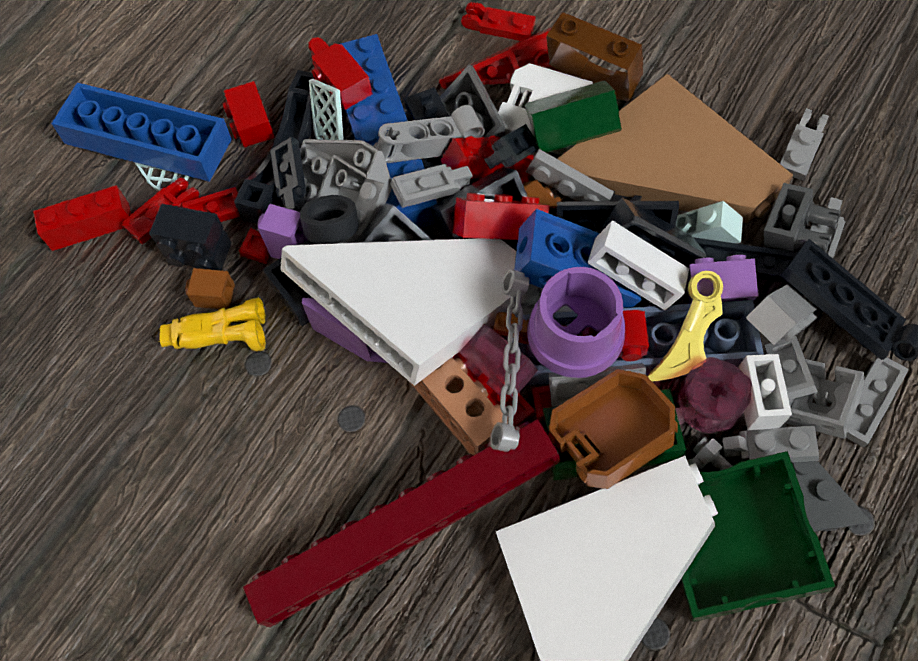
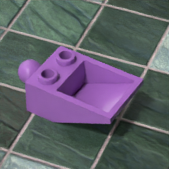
[302,298,387,363]

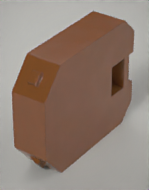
[548,369,678,489]

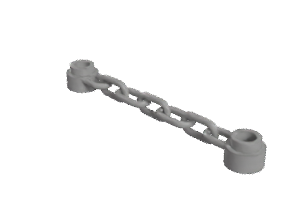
[490,269,529,452]

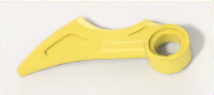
[647,271,723,381]

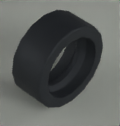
[300,195,359,244]

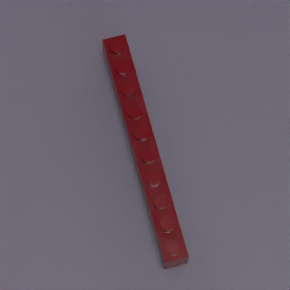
[243,419,561,628]

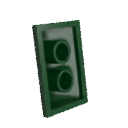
[525,80,622,153]

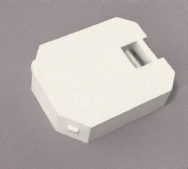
[498,63,593,155]

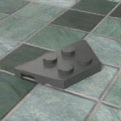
[780,424,870,532]

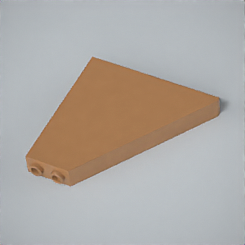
[558,74,793,223]

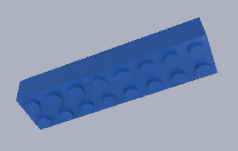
[341,34,437,228]

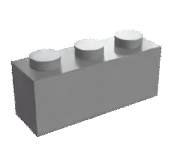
[746,283,818,345]

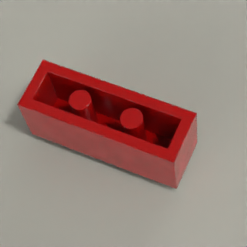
[33,185,131,251]
[453,193,550,240]

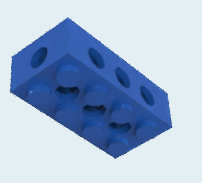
[514,209,641,308]

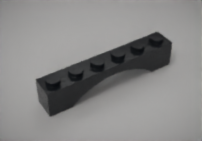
[234,70,327,224]

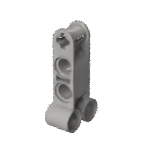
[373,105,485,163]

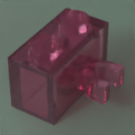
[460,323,538,399]

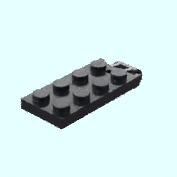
[780,239,918,361]

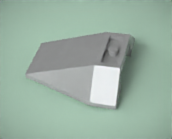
[300,139,392,244]

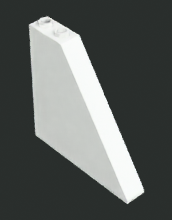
[281,238,538,386]
[496,456,718,661]

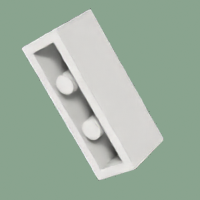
[588,221,689,310]

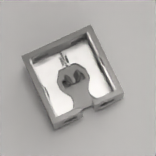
[785,359,865,439]

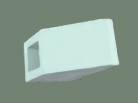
[676,201,743,244]

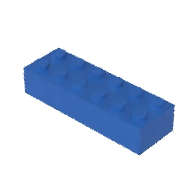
[51,82,232,182]

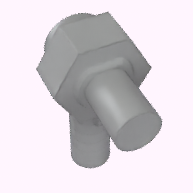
[687,437,733,471]

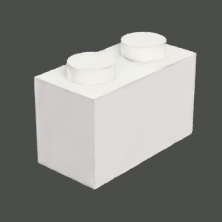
[736,354,792,430]

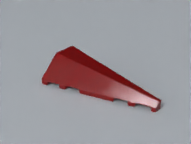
[439,26,562,89]

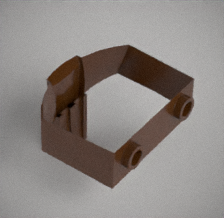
[546,12,643,102]

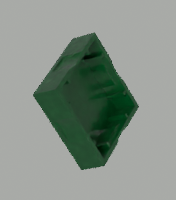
[681,451,835,622]

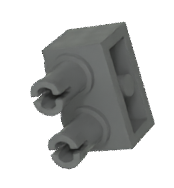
[764,183,841,252]

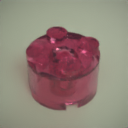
[678,357,752,433]

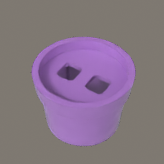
[527,267,625,378]

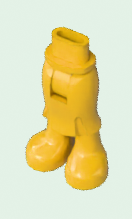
[160,297,266,351]

